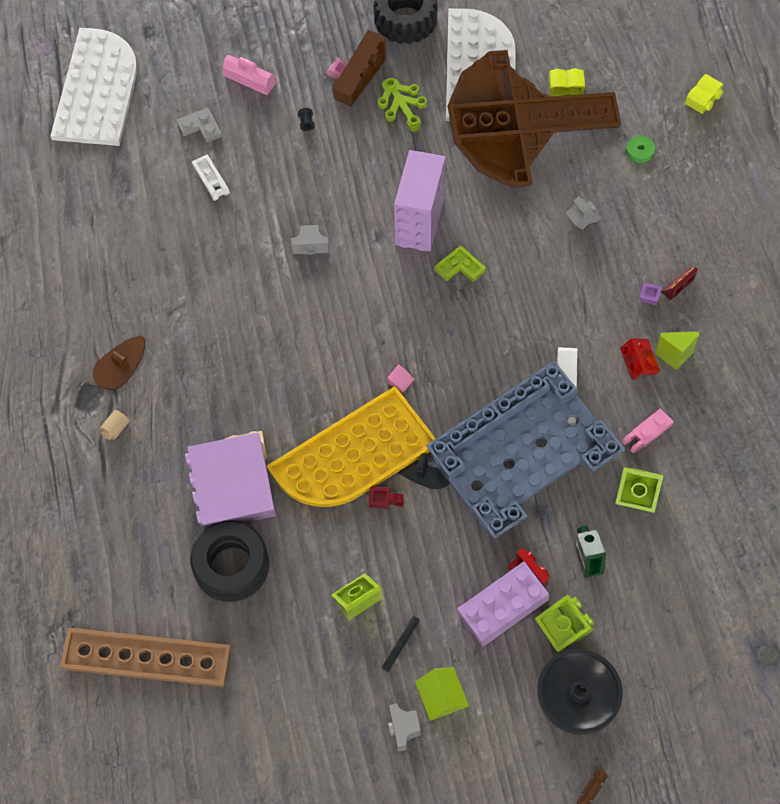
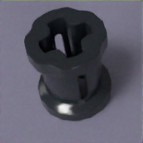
[297,108,315,131]

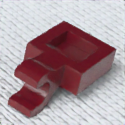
[369,486,404,509]

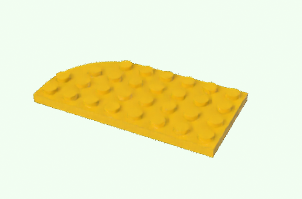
[266,386,436,507]

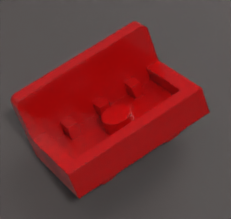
[620,338,660,380]
[508,548,549,588]

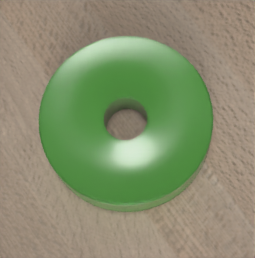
[626,136,655,163]

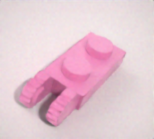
[622,408,674,453]

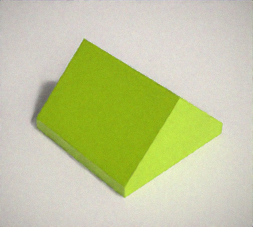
[655,331,699,370]
[615,467,663,513]
[331,573,382,621]
[415,667,469,721]

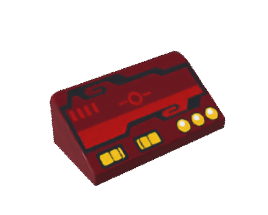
[661,267,698,300]

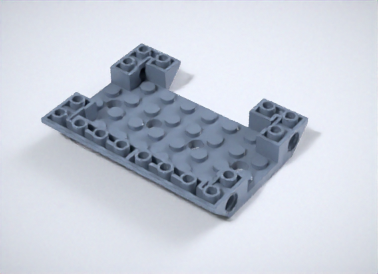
[426,360,625,539]

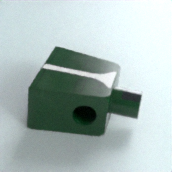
[576,526,606,578]

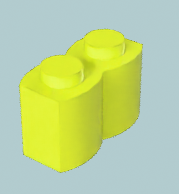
[548,68,585,97]
[685,74,724,114]

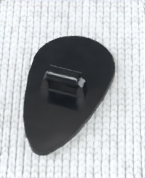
[398,452,450,489]

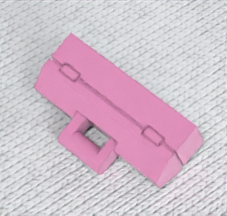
[222,55,276,95]

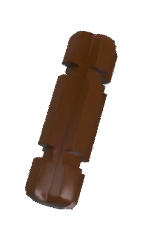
[577,769,608,804]

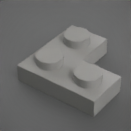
[176,108,222,143]

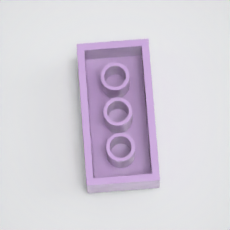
[457,562,549,647]

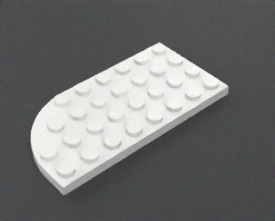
[446,9,515,121]
[51,28,137,146]

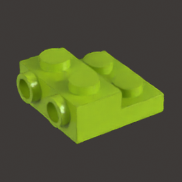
[535,594,595,653]

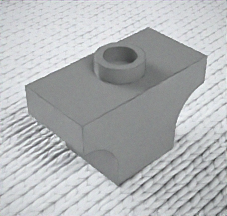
[566,196,602,230]
[291,225,329,255]
[388,704,421,752]

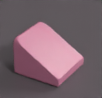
[326,58,347,80]
[388,364,414,393]

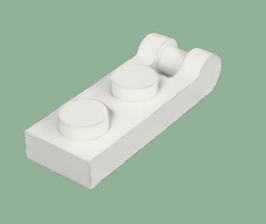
[192,155,230,201]

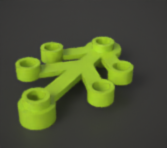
[378,78,427,132]

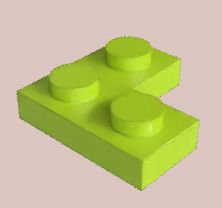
[434,245,486,282]

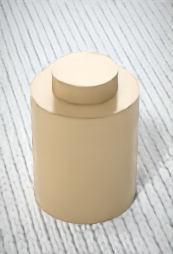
[100,410,130,440]

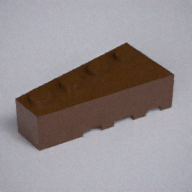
[332,30,387,107]

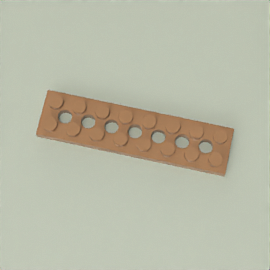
[60,628,231,687]

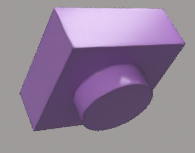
[639,282,662,306]

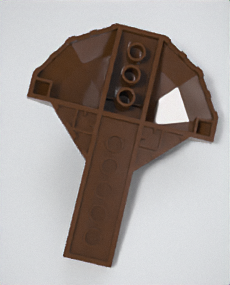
[447,50,621,188]

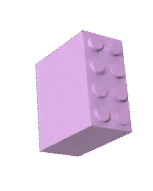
[394,150,445,251]
[185,432,276,530]

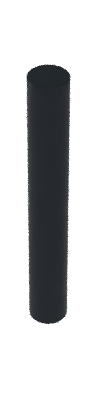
[381,616,420,672]

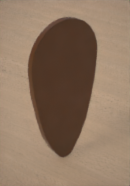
[93,336,145,390]

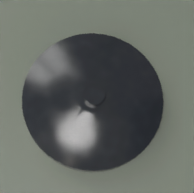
[537,649,623,735]

